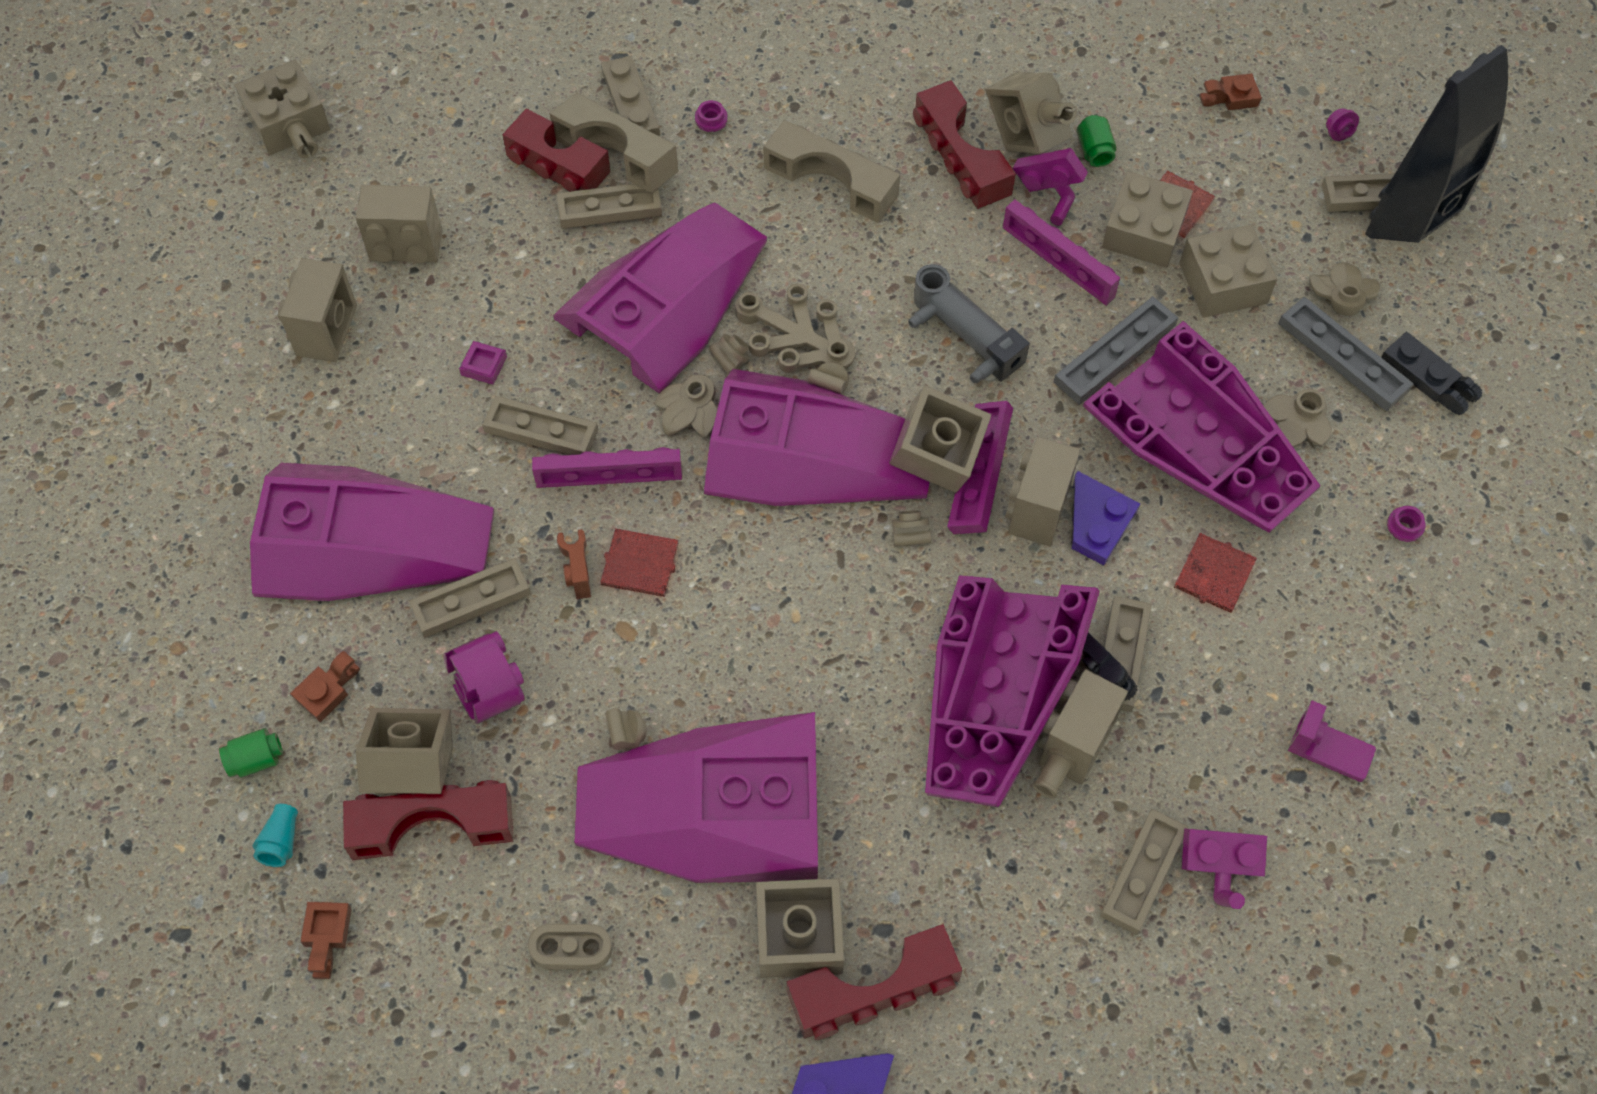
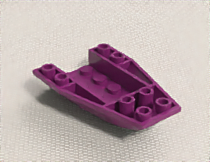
[553,202,767,394]
[1083,321,1321,533]
[704,369,930,506]
[250,462,495,601]
[925,575,1100,807]

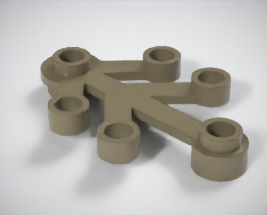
[735,283,855,373]

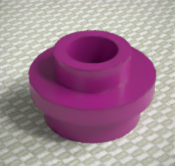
[695,100,728,132]
[1326,108,1359,141]
[1387,506,1426,542]

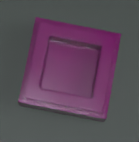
[459,341,507,385]

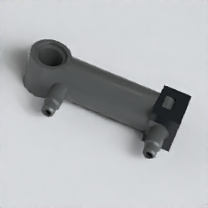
[908,264,1030,383]

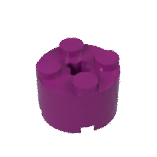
[443,631,525,724]

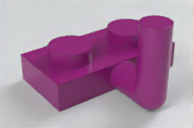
[1012,148,1088,226]
[1181,828,1267,909]

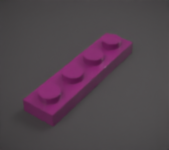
[1003,200,1121,306]
[947,400,1013,534]
[532,447,682,488]

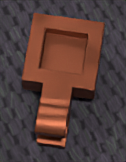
[1199,73,1262,110]
[557,529,591,600]
[290,651,360,722]
[300,902,352,979]

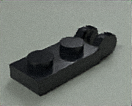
[1381,331,1483,415]
[1081,632,1138,701]

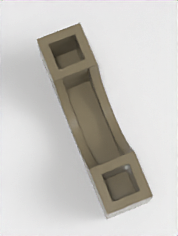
[549,93,679,193]
[763,120,900,223]

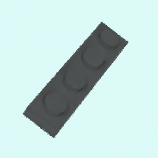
[1053,296,1178,405]
[1278,297,1414,411]

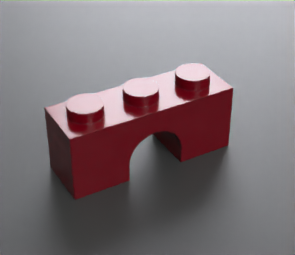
[502,108,611,192]

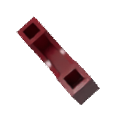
[913,80,1016,209]
[343,780,514,860]
[786,924,963,1040]

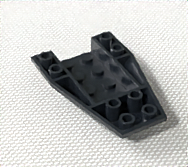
[1365,45,1508,243]

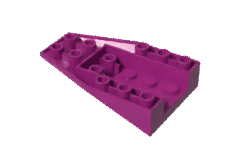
[574,712,818,883]

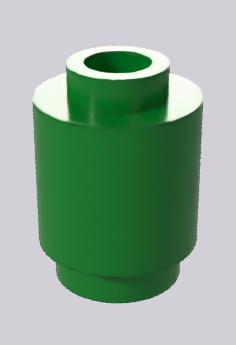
[1076,115,1117,167]
[219,728,283,778]

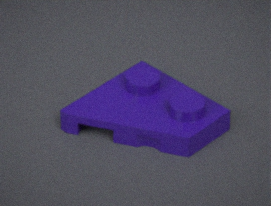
[1071,471,1140,566]
[792,1053,894,1094]

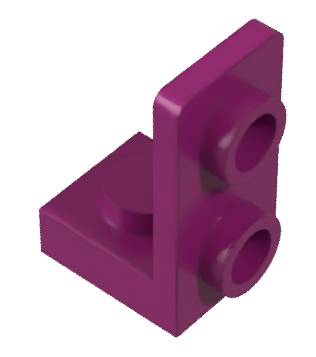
[1288,700,1376,782]

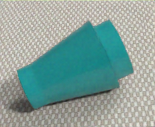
[252,803,298,867]

